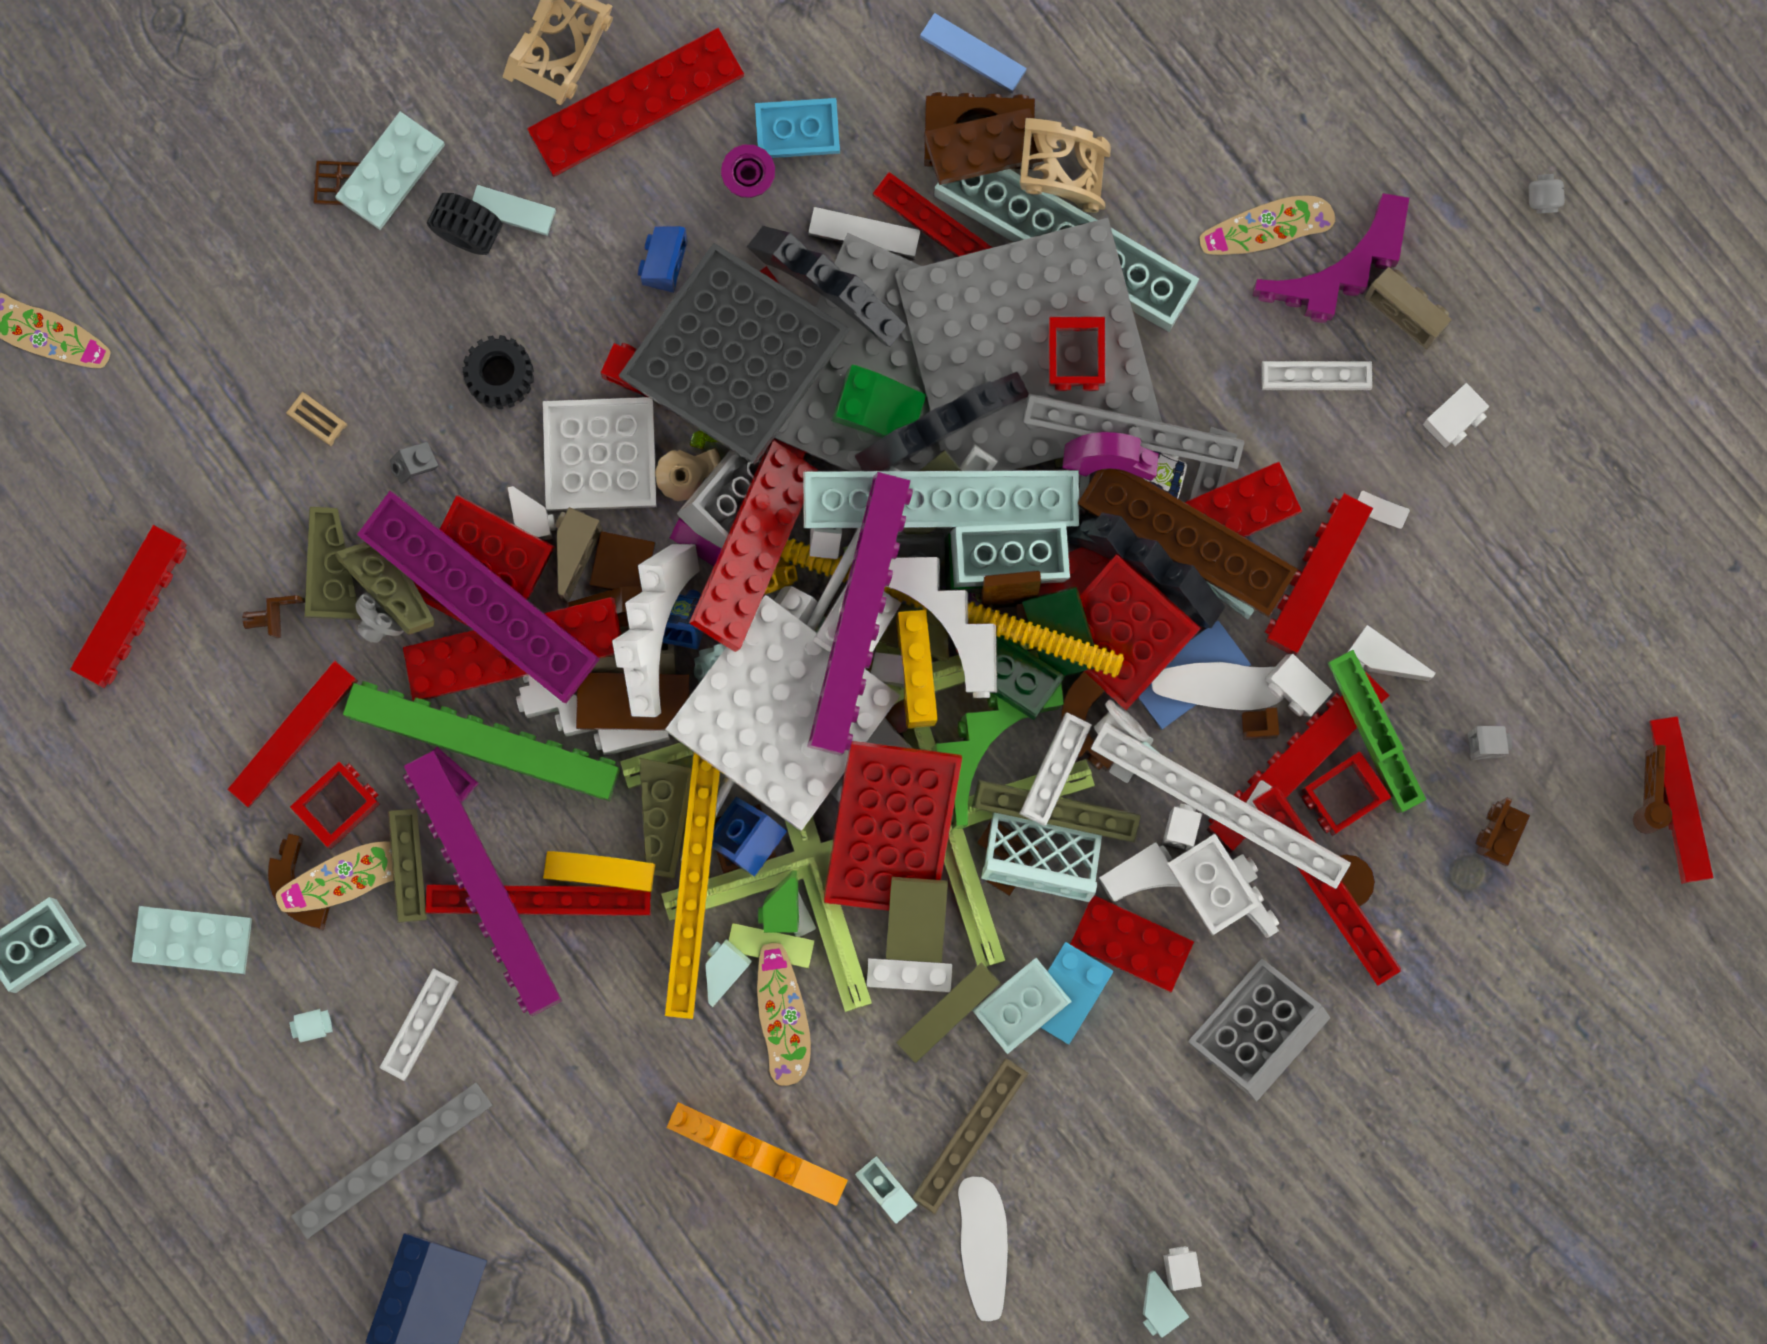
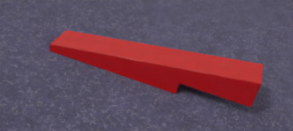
[227,660,358,808]
[1649,716,1714,884]

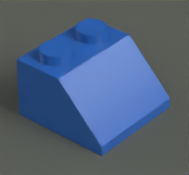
[638,226,688,293]
[712,797,787,877]

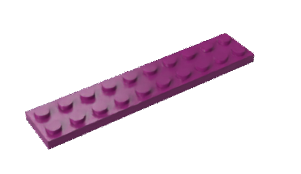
[357,491,600,703]

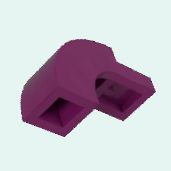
[1062,432,1159,481]

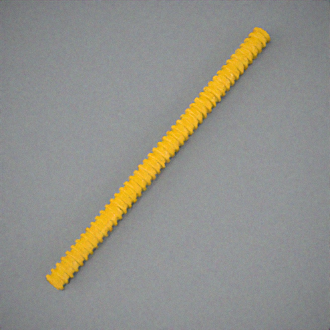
[779,539,1124,678]

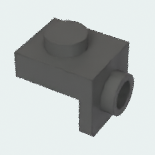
[390,442,438,484]

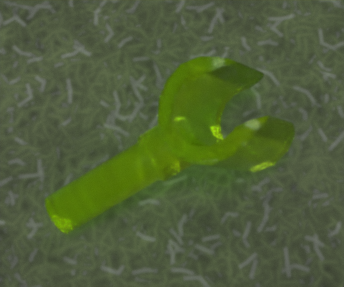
[690,431,718,449]

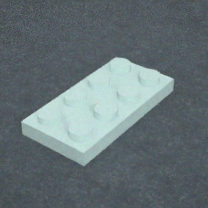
[335,111,445,230]
[132,906,252,974]

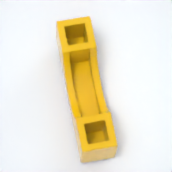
[896,610,937,728]

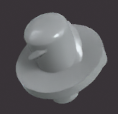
[356,593,404,643]

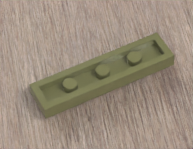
[388,809,427,923]

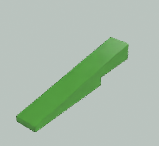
[1328,650,1427,813]

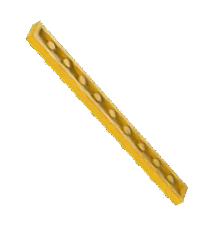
[665,752,720,1019]

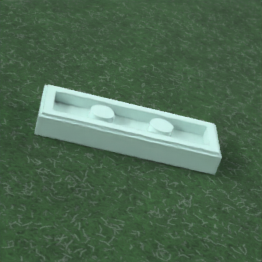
[472,185,556,236]

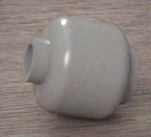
[1528,174,1565,214]

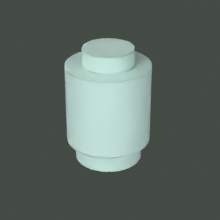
[289,1009,333,1043]

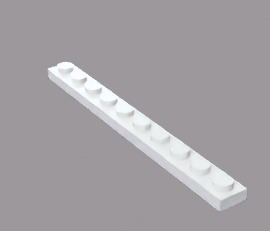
[1091,723,1351,889]

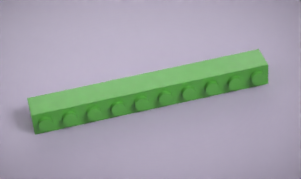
[343,681,620,802]

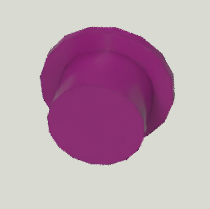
[721,144,775,198]

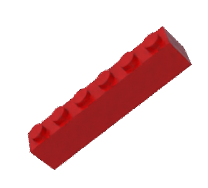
[1264,493,1373,656]
[70,525,187,688]

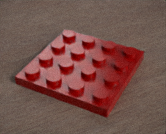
[413,495,555,628]
[1080,554,1201,710]

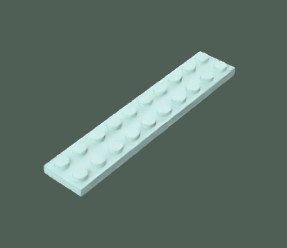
[803,471,1079,528]

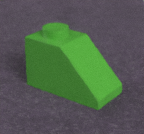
[758,870,799,933]

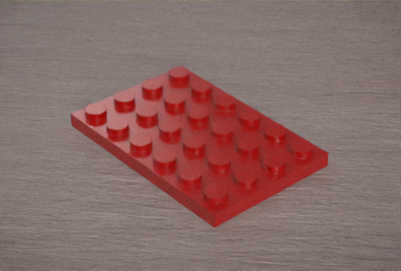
[824,741,962,911]

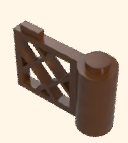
[1633,745,1672,834]

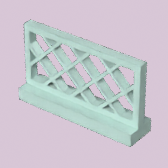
[981,812,1102,902]

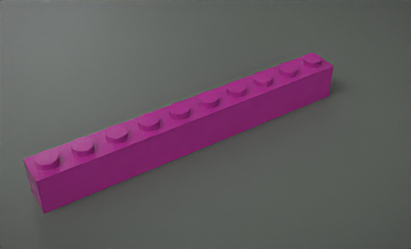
[807,472,913,756]
[403,750,562,1017]

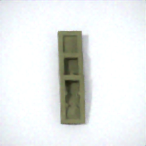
[896,962,1001,1063]

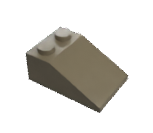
[555,507,603,604]

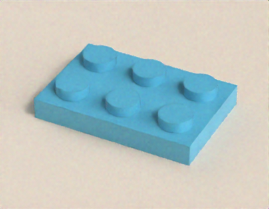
[755,98,840,158]

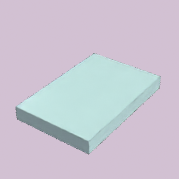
[972,958,1072,1054]

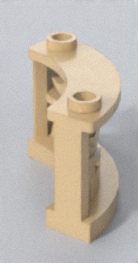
[503,0,613,105]
[1020,118,1111,213]

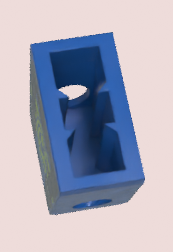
[662,590,704,649]

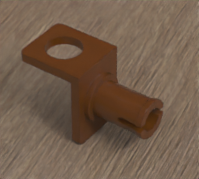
[242,595,305,638]

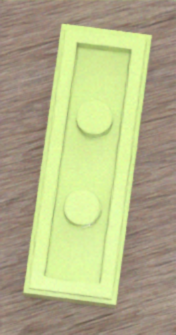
[729,923,815,969]

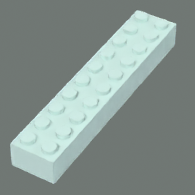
[934,169,1199,332]

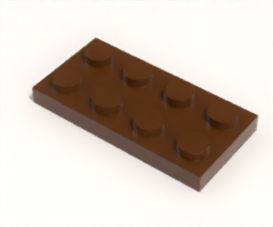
[924,108,1043,185]

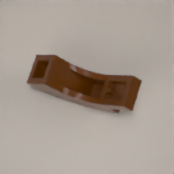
[1060,672,1114,771]
[268,833,331,930]

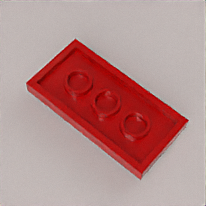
[1070,895,1195,993]

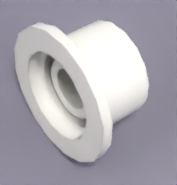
[1094,700,1148,742]

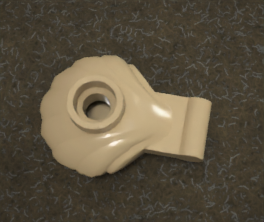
[655,447,721,501]

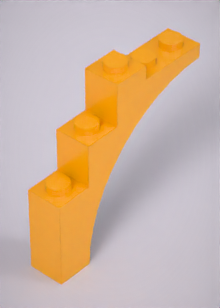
[666,1102,848,1206]

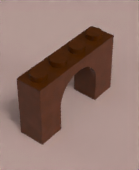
[924,92,1035,169]

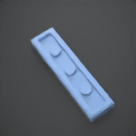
[920,13,1027,93]

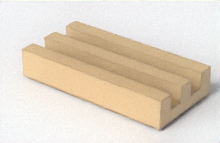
[286,392,347,446]

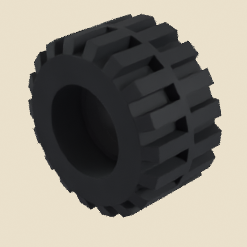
[426,192,503,255]
[462,335,534,409]

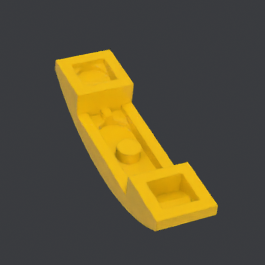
[543,851,655,892]

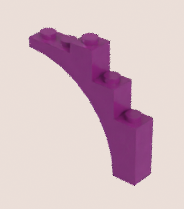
[1252,193,1410,323]

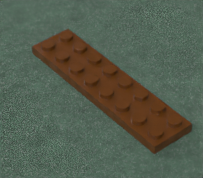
[1077,468,1298,618]

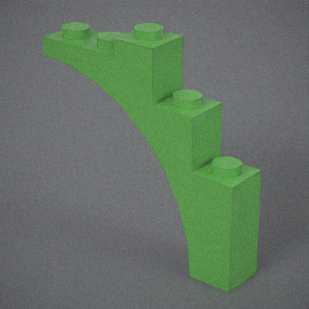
[931,684,1064,830]

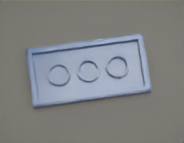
[1138,621,1251,730]

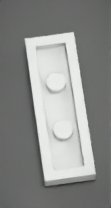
[867,958,952,992]

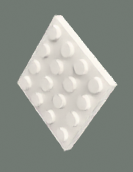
[543,397,657,511]

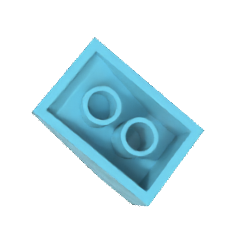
[1040,942,1114,1045]

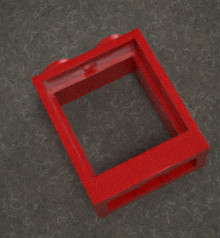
[1049,317,1105,391]
[1301,751,1391,837]
[290,761,380,850]

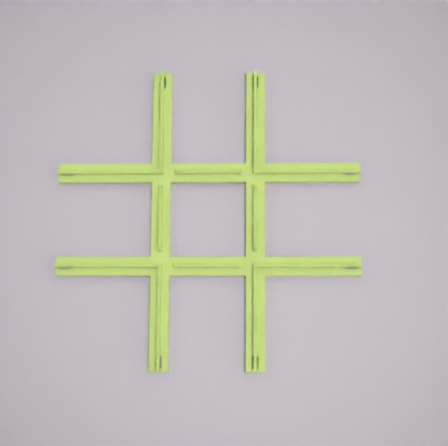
[620,546,1095,1012]

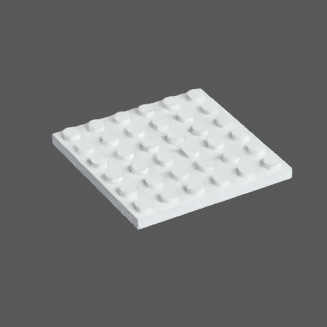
[665,595,900,831]

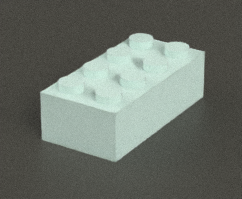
[950,522,1070,587]

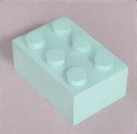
[0,897,87,993]

